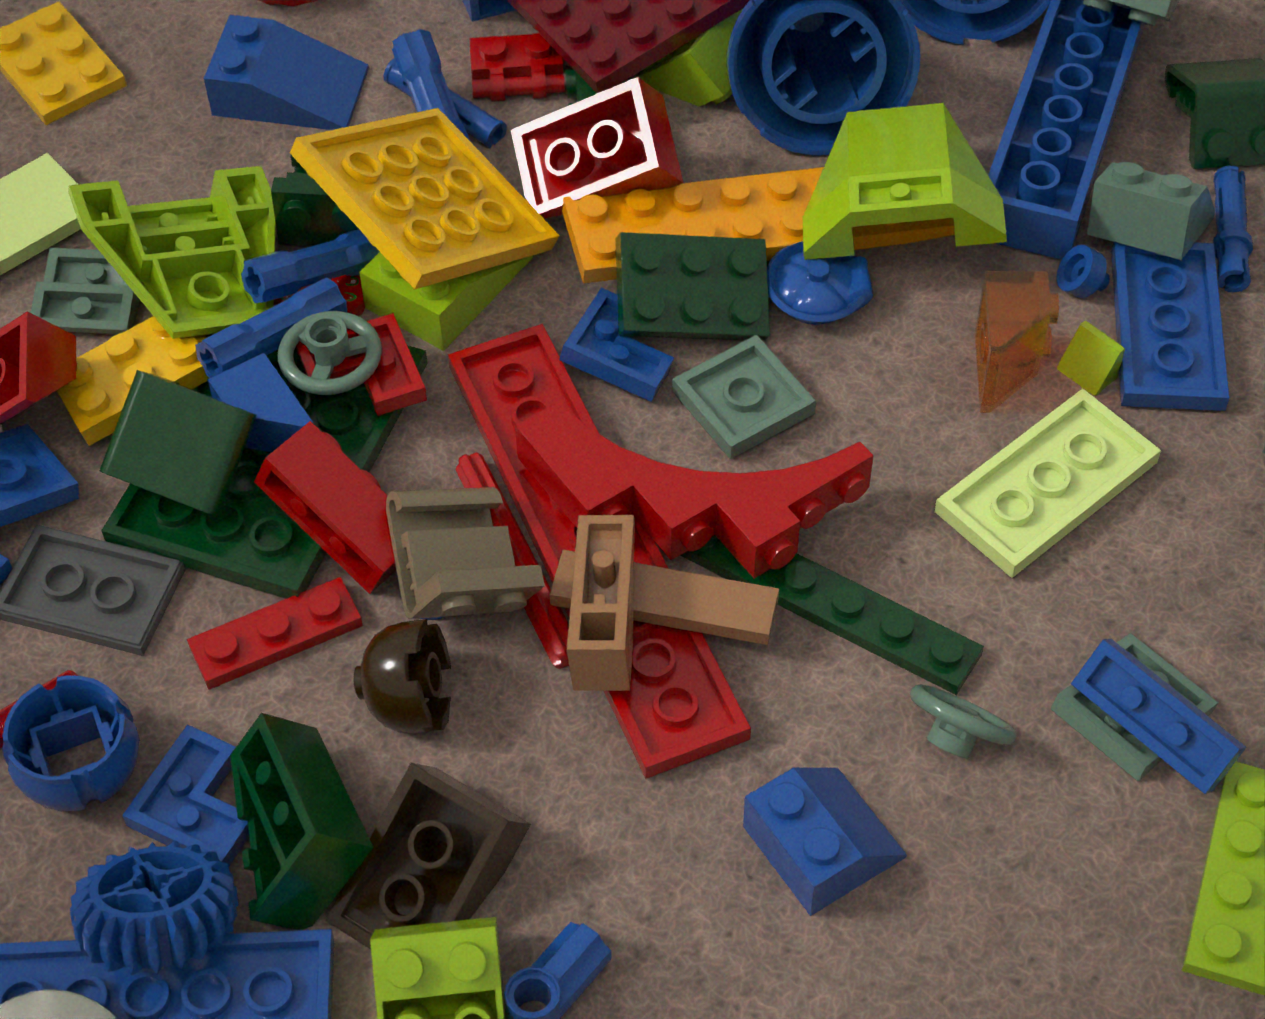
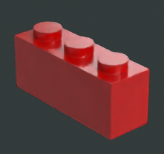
[254,421,396,594]

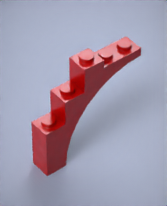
[515,401,874,578]

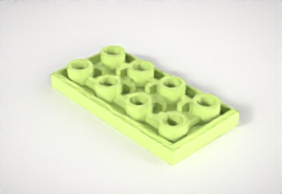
[0,153,81,275]

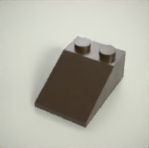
[325,763,531,949]

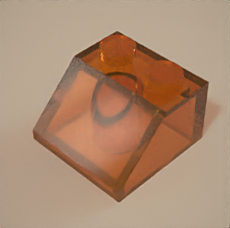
[974,270,1059,413]

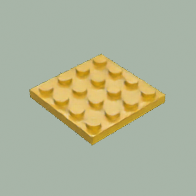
[290,108,560,290]

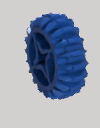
[70,841,239,975]

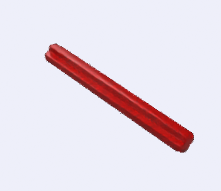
[456,452,569,669]

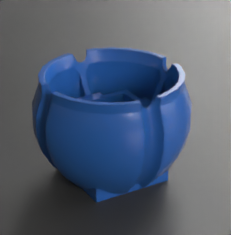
[3,676,140,811]

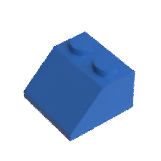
[743,767,907,916]

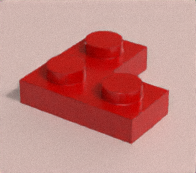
[296,313,427,416]

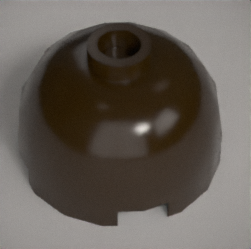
[353,619,451,733]

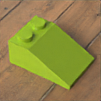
[359,252,533,351]

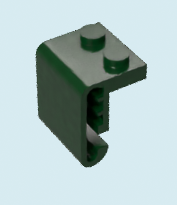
[1165,58,1265,169]
[271,155,359,246]
[99,370,257,516]

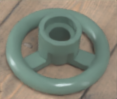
[278,311,382,395]
[910,684,1017,759]

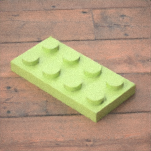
[935,388,1161,578]

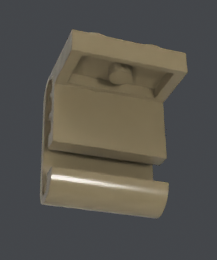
[386,487,545,619]

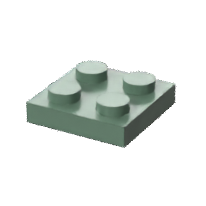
[672,335,816,460]

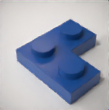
[559,287,674,402]
[122,724,249,866]

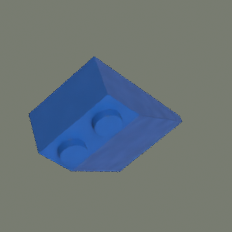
[204,15,369,130]

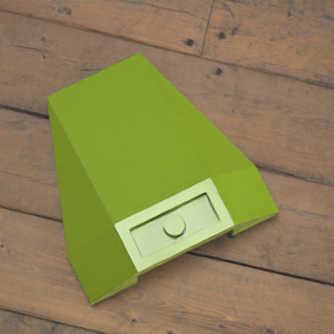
[803,103,1007,260]

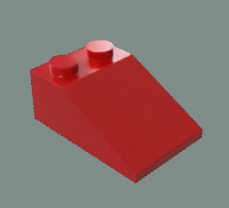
[511,77,684,219]

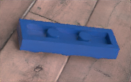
[1071,638,1247,794]

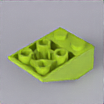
[370,917,506,1019]

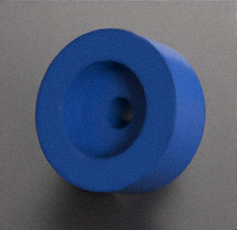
[1056,245,1110,298]

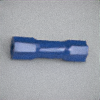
[392,29,470,141]
[241,229,380,303]
[195,277,347,378]

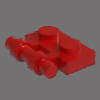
[469,33,565,102]

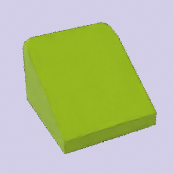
[1057,321,1125,396]

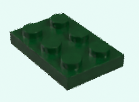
[615,232,770,340]

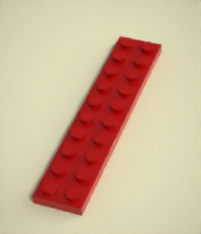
[448,323,751,779]

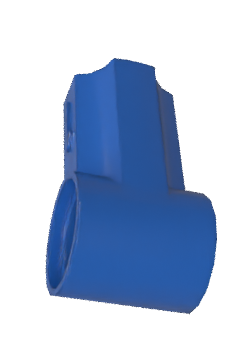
[504,921,612,1019]

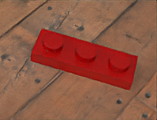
[187,577,363,690]

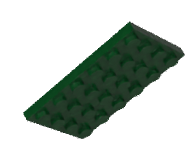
[101,345,428,599]

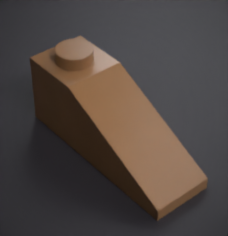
[567,515,635,691]

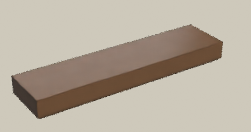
[550,550,779,645]

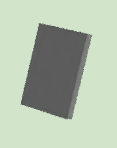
[0,524,186,656]

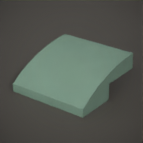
[31,248,140,334]
[1051,633,1218,781]

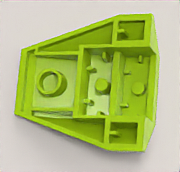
[68,166,275,339]

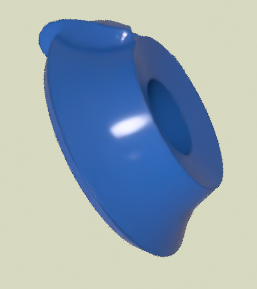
[767,241,873,325]

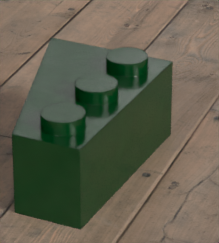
[230,713,373,930]

